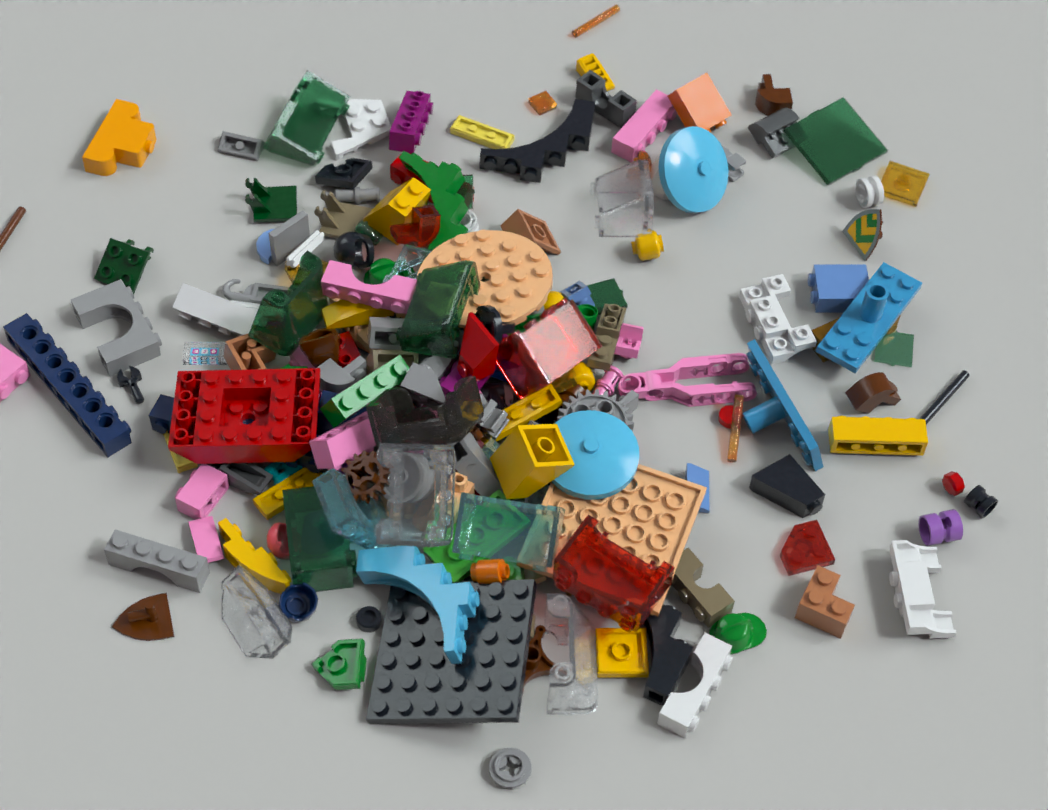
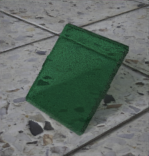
[783,97,889,186]

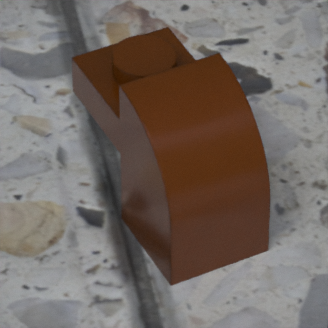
[755,74,793,116]
[845,372,901,413]

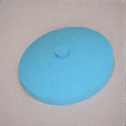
[659,126,728,213]
[551,410,639,500]

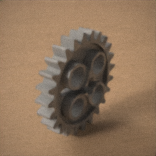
[557,389,634,432]

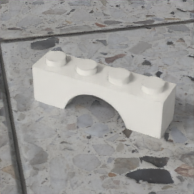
[657,633,733,738]

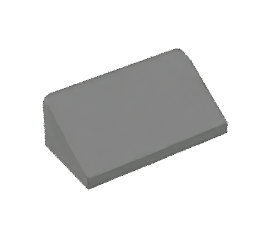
[217,131,265,161]

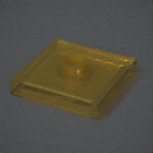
[881,161,930,207]

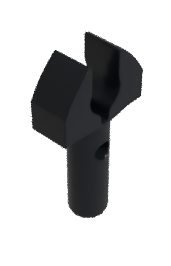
[117,366,144,404]

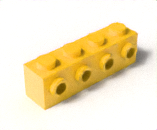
[828,416,928,456]

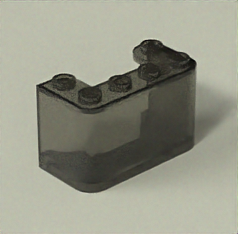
[366,376,484,452]

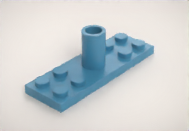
[816,262,922,374]
[742,339,824,471]

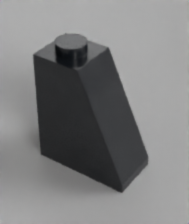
[749,454,825,518]

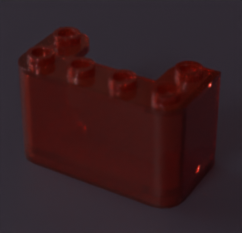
[496,298,602,400]
[553,514,675,632]

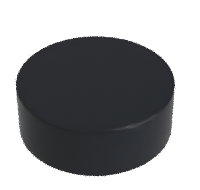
[356,606,382,633]

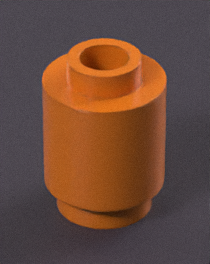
[471,559,510,584]

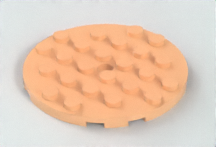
[417,229,553,329]

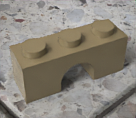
[670,547,735,628]

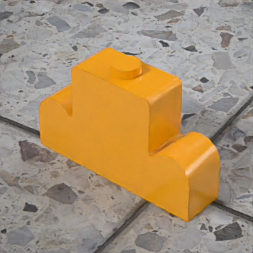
[82,99,157,176]

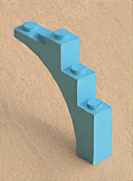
[356,544,480,664]

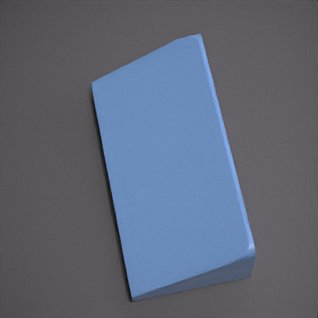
[685,463,710,513]

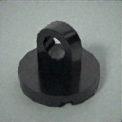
[474,305,515,346]

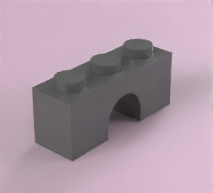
[575,70,637,128]

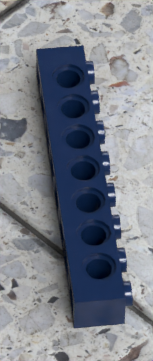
[3,313,132,458]

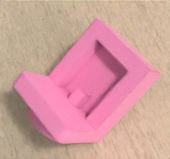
[615,323,644,359]

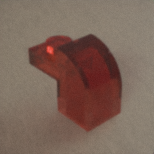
[390,205,441,249]

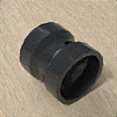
[964,485,998,518]

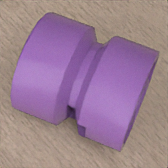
[918,509,963,546]

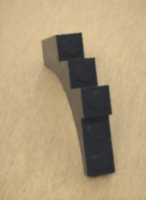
[480,99,595,183]
[633,590,693,706]

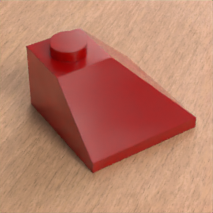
[457,312,499,384]

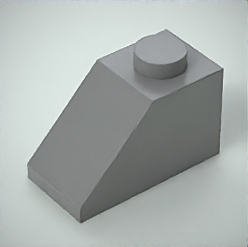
[400,362,447,414]

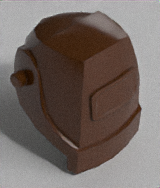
[299,328,341,368]

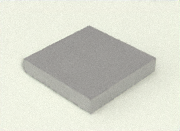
[269,211,310,266]

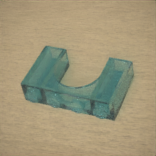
[312,468,400,549]

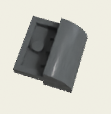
[747,108,807,158]

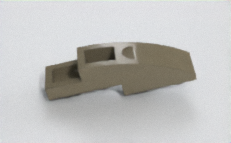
[587,304,627,371]

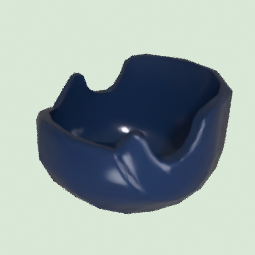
[279,583,318,622]

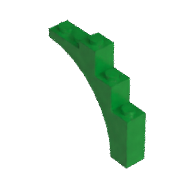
[399,151,469,265]

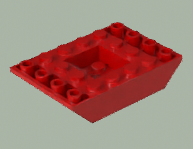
[168,368,321,464]

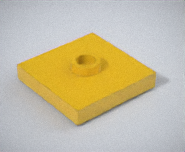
[595,628,649,678]

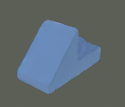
[560,281,595,307]

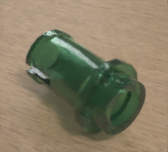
[354,220,383,246]

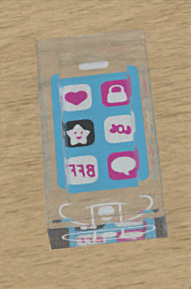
[182,342,228,365]

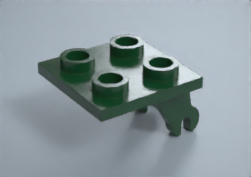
[245,178,297,223]
[94,238,154,294]

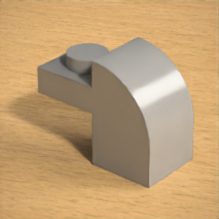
[317,356,367,393]

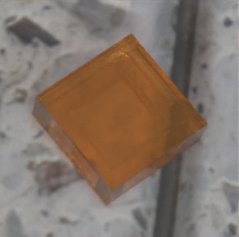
[529,91,557,116]

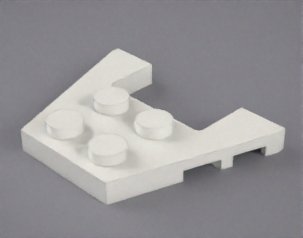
[317,97,391,160]

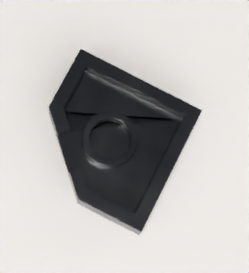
[315,158,373,190]

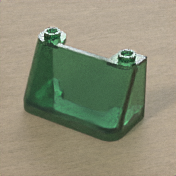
[263,70,351,165]
[248,250,328,356]
[396,260,481,359]

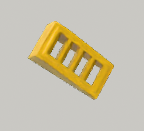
[576,53,615,91]

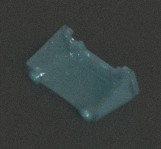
[452,492,565,572]

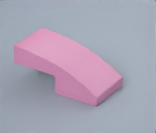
[188,516,224,563]

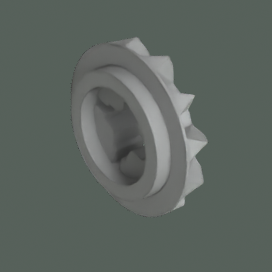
[489,748,532,789]

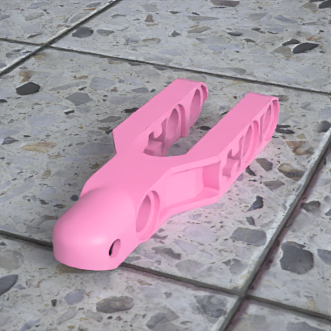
[618,353,757,407]

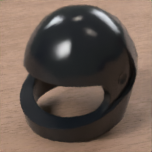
[333,232,374,269]

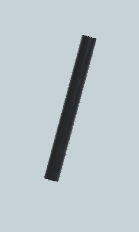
[920,370,970,425]

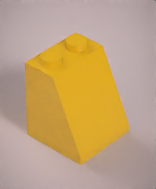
[363,177,431,246]
[490,424,575,499]

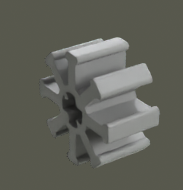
[457,392,510,440]

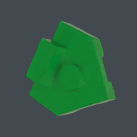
[311,638,367,690]

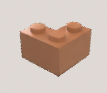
[223,327,278,370]
[795,565,855,639]

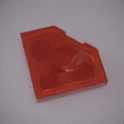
[780,520,835,576]

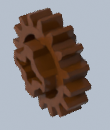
[339,450,393,504]

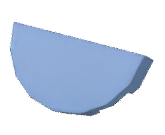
[256,229,274,264]

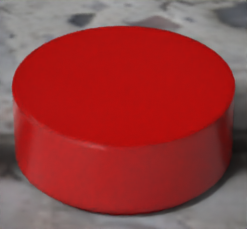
[718,405,742,429]

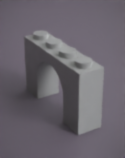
[71,279,162,377]

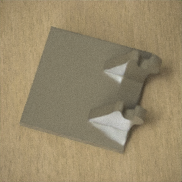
[314,190,373,238]

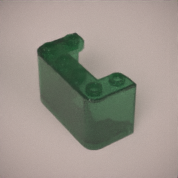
[282,483,358,592]

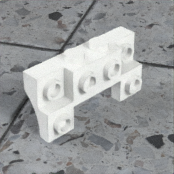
[739,274,817,365]
[889,540,956,639]

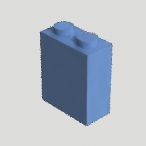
[808,264,869,313]

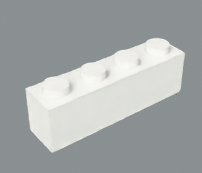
[172,283,270,337]

